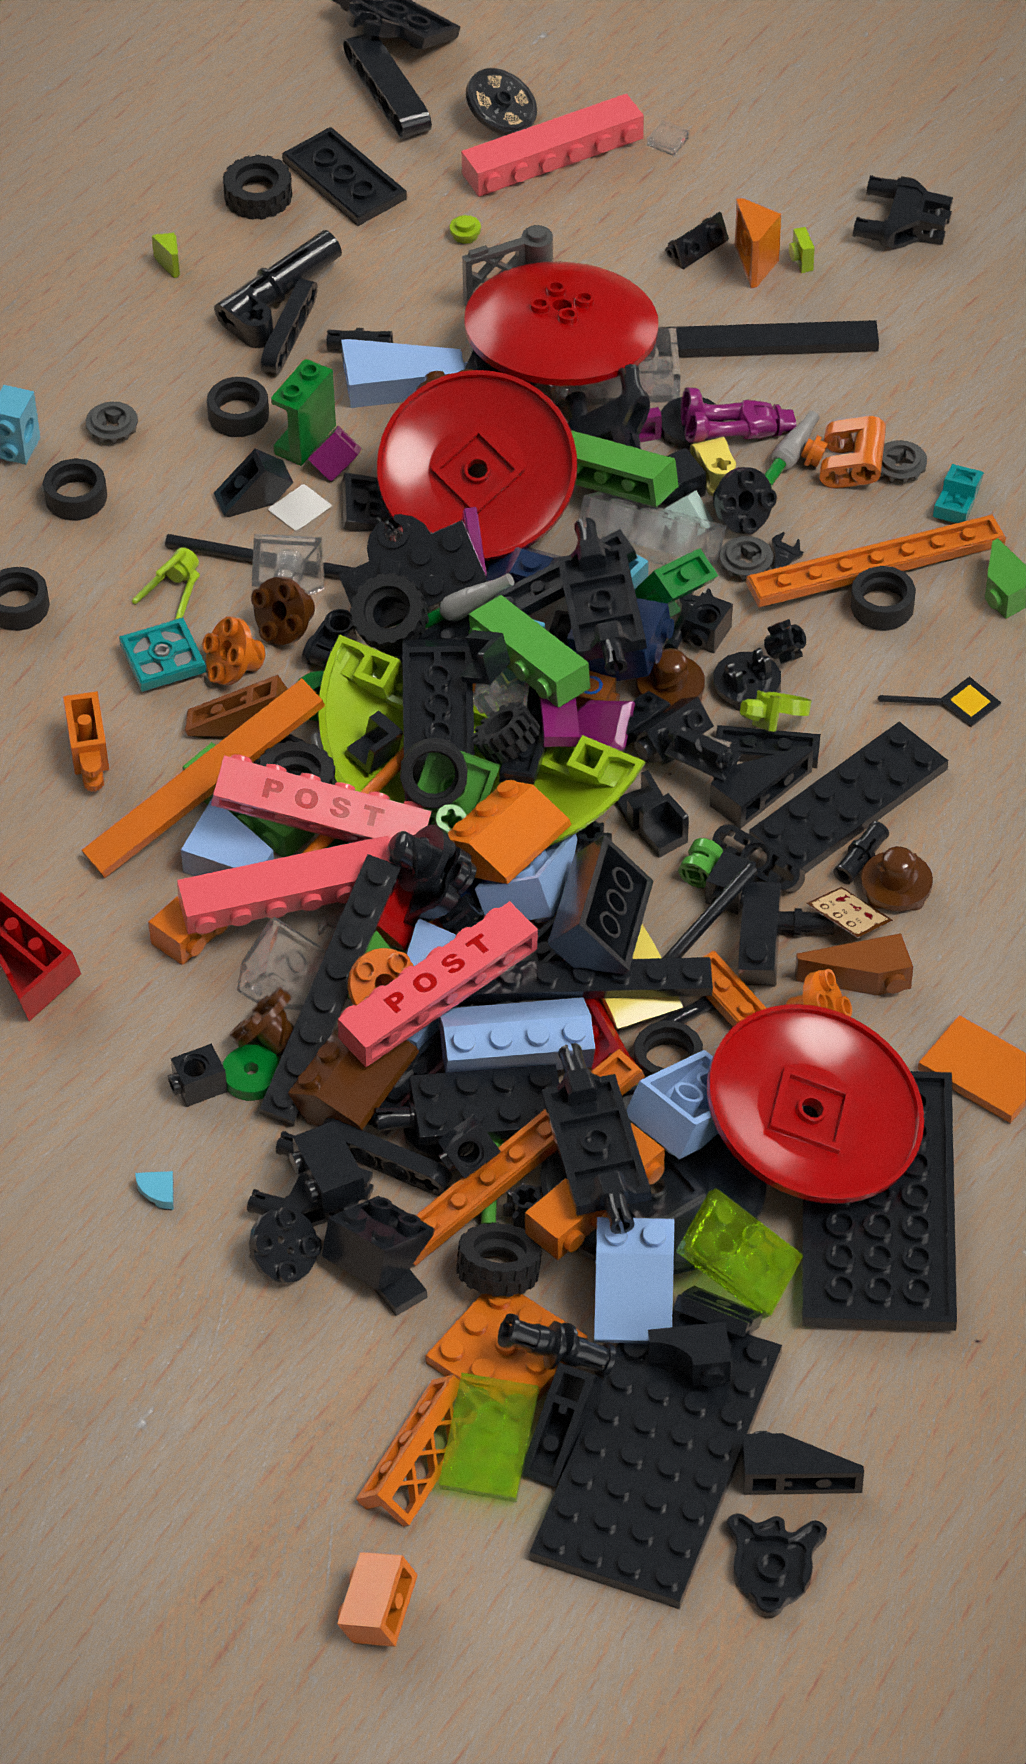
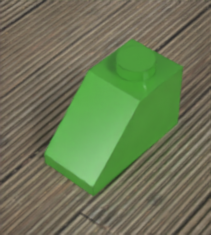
[985,538,1026,619]

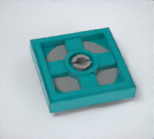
[119,617,206,692]

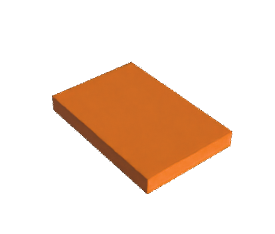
[918,1015,1026,1124]

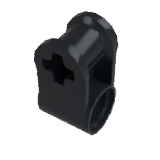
[302,609,357,668]

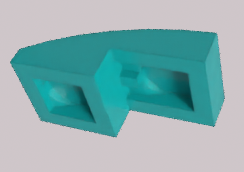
[932,464,984,523]

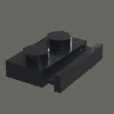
[673,1286,764,1338]

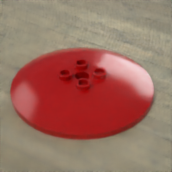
[464,261,659,386]
[377,370,577,561]
[707,1004,924,1204]

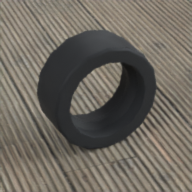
[207,377,269,437]
[43,458,108,521]
[0,566,50,631]
[850,566,916,630]
[400,738,468,808]
[634,1021,703,1079]

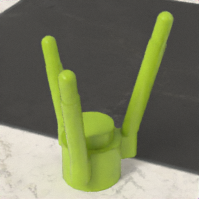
[132,548,200,620]

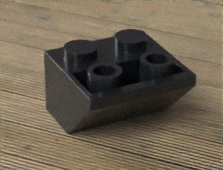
[322,1196,435,1290]

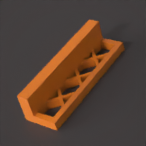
[356,1375,485,1526]

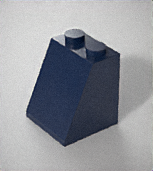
[567,598,674,681]

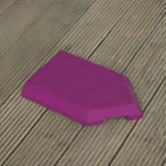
[577,700,635,751]

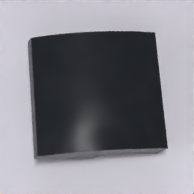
[341,472,391,532]

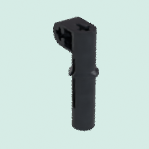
[214,230,342,348]

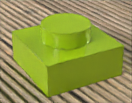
[789,227,815,273]

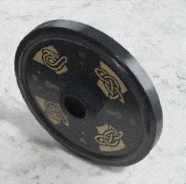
[466,68,537,135]

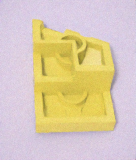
[599,925,683,1031]

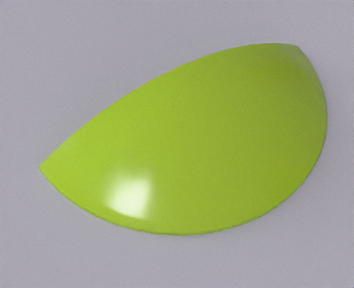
[318,635,645,846]

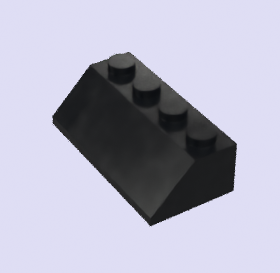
[548,835,653,974]

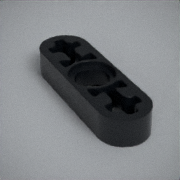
[712,824,805,893]

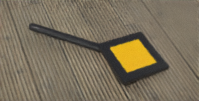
[878,676,1001,727]

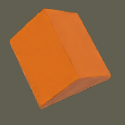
[735,198,781,288]

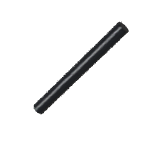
[663,863,758,958]

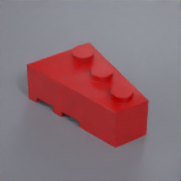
[0,892,82,1022]

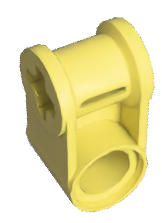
[690,437,736,496]

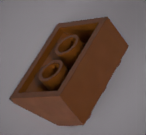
[288,1025,419,1130]

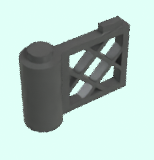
[462,225,553,306]

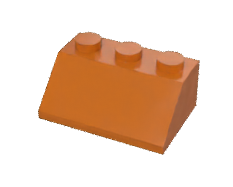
[448,780,571,884]

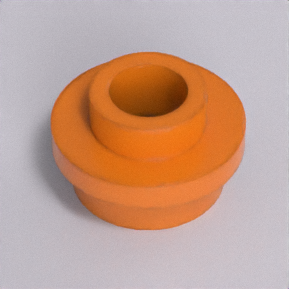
[801,435,828,467]

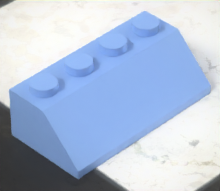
[438,997,595,1073]

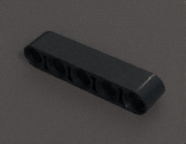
[343,33,432,139]

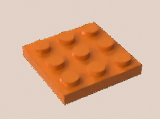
[426,1294,588,1423]

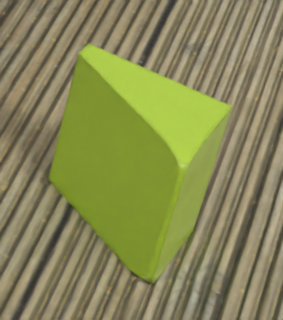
[152,233,180,278]

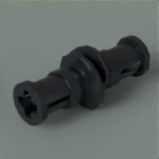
[498,1313,616,1378]

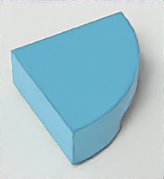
[135,1171,174,1210]

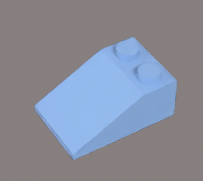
[475,833,578,923]
[626,1050,718,1159]
[594,1217,674,1344]

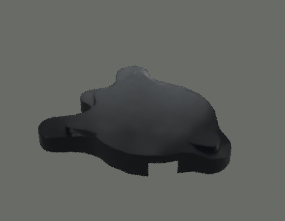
[727,1513,827,1617]

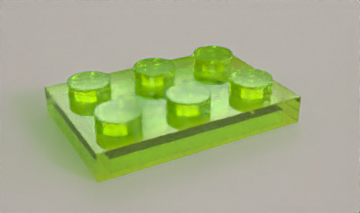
[676,1188,803,1319]
[439,1373,539,1502]

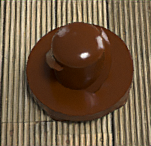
[251,576,315,645]
[636,648,705,705]
[861,846,933,911]
[229,987,294,1056]

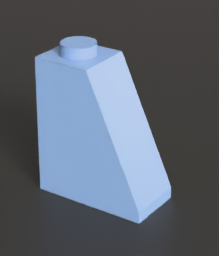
[181,799,274,876]

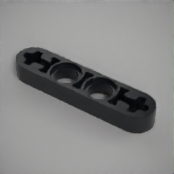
[261,278,318,375]
[322,1118,453,1195]

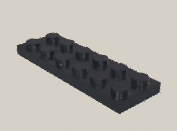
[749,721,949,876]

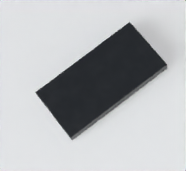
[282,127,407,226]

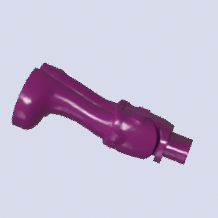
[681,387,796,443]

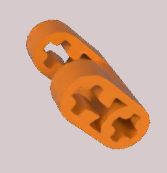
[819,416,886,488]

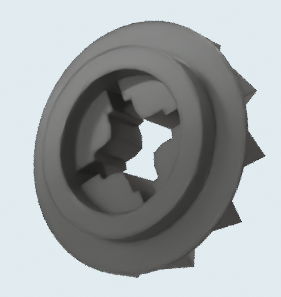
[86,401,138,444]
[880,440,927,483]
[720,536,773,580]

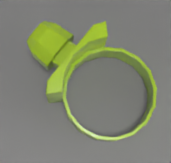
[740,691,812,732]

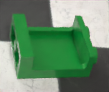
[271,359,336,466]
[634,548,719,618]

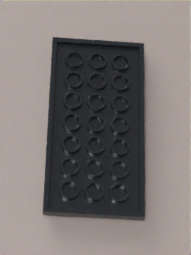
[802,1071,957,1331]
[529,1311,782,1609]

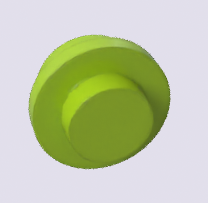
[450,215,481,244]

